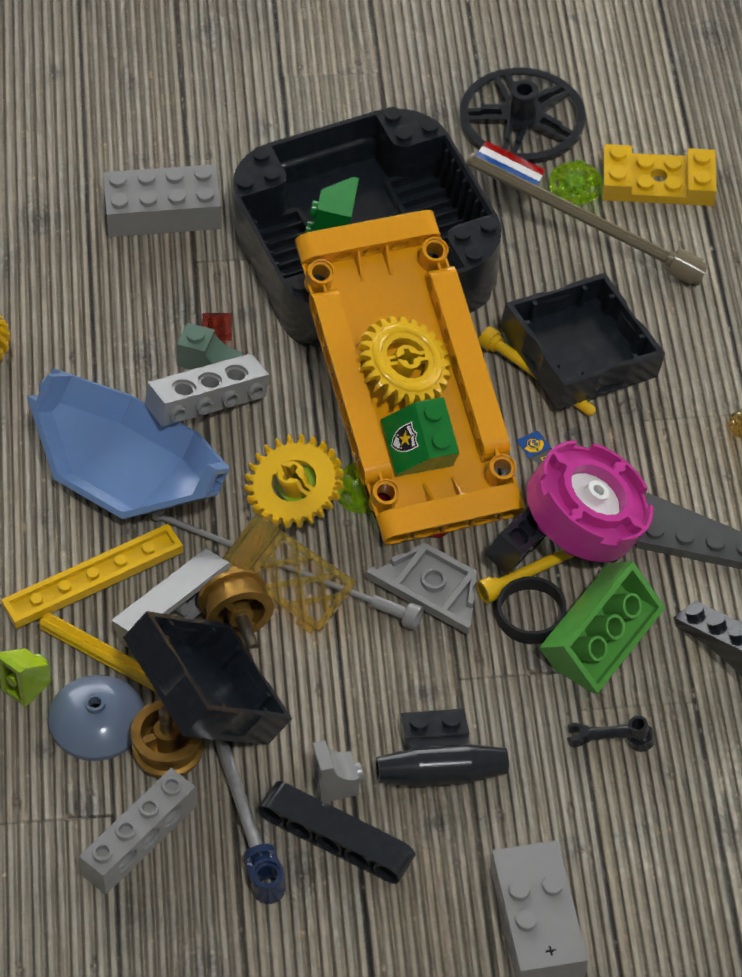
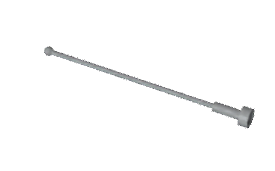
[151,511,424,630]

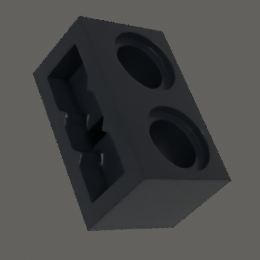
[484,507,547,575]

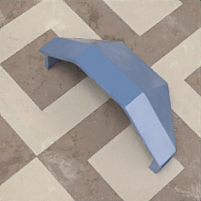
[27,368,230,519]

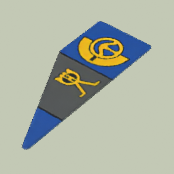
[516,431,552,464]

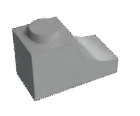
[313,740,364,803]

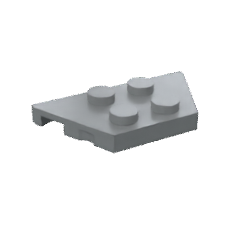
[366,542,477,635]

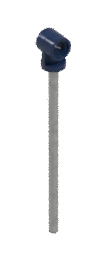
[214,739,286,904]

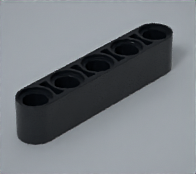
[258,781,416,884]

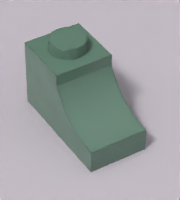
[177,322,243,370]

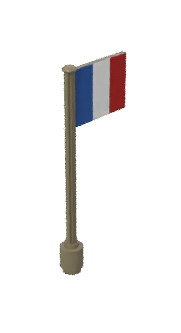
[466,140,709,285]

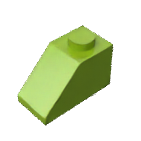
[0,648,51,707]

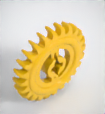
[357,316,451,407]
[244,434,344,529]

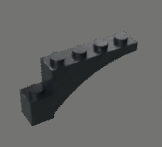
[674,601,742,676]

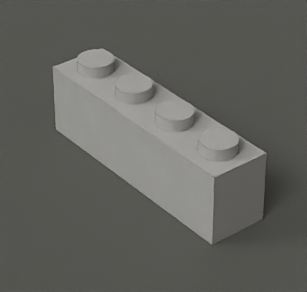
[111,548,231,649]

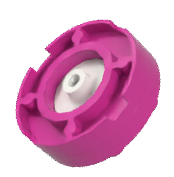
[527,440,653,562]

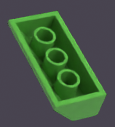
[539,561,666,694]

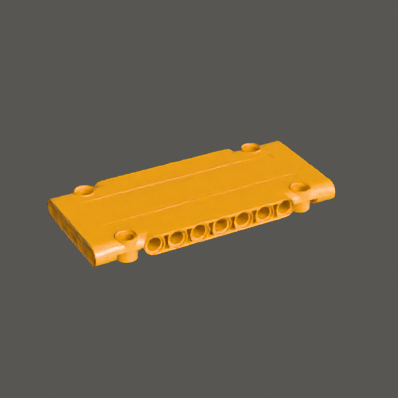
[295,210,526,545]

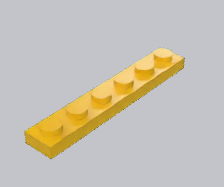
[1,523,183,629]

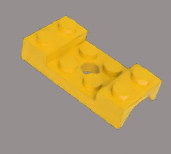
[602,144,717,206]

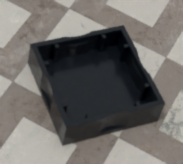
[500,273,665,409]
[123,611,292,745]

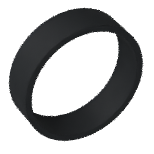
[497,576,567,644]

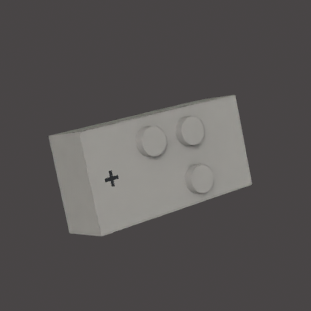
[490,840,588,977]

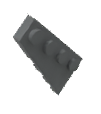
[636,493,742,569]

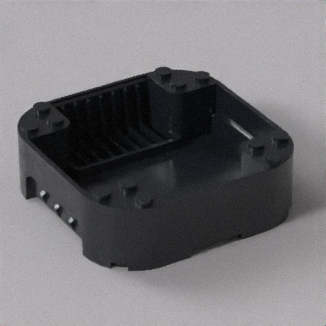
[233,107,501,352]

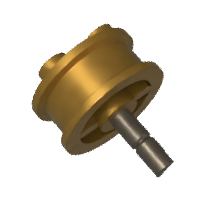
[198,566,274,649]
[131,701,204,778]

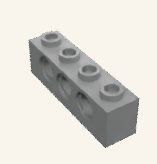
[145,353,269,427]
[79,768,197,895]

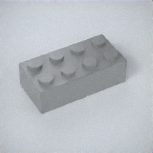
[103,164,222,237]

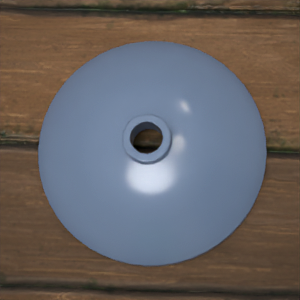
[48,675,144,761]

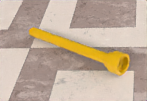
[478,326,596,416]
[476,549,574,604]

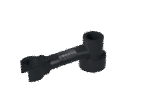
[567,716,655,752]

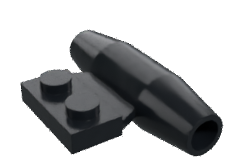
[376,708,509,787]

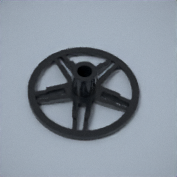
[459,67,586,164]

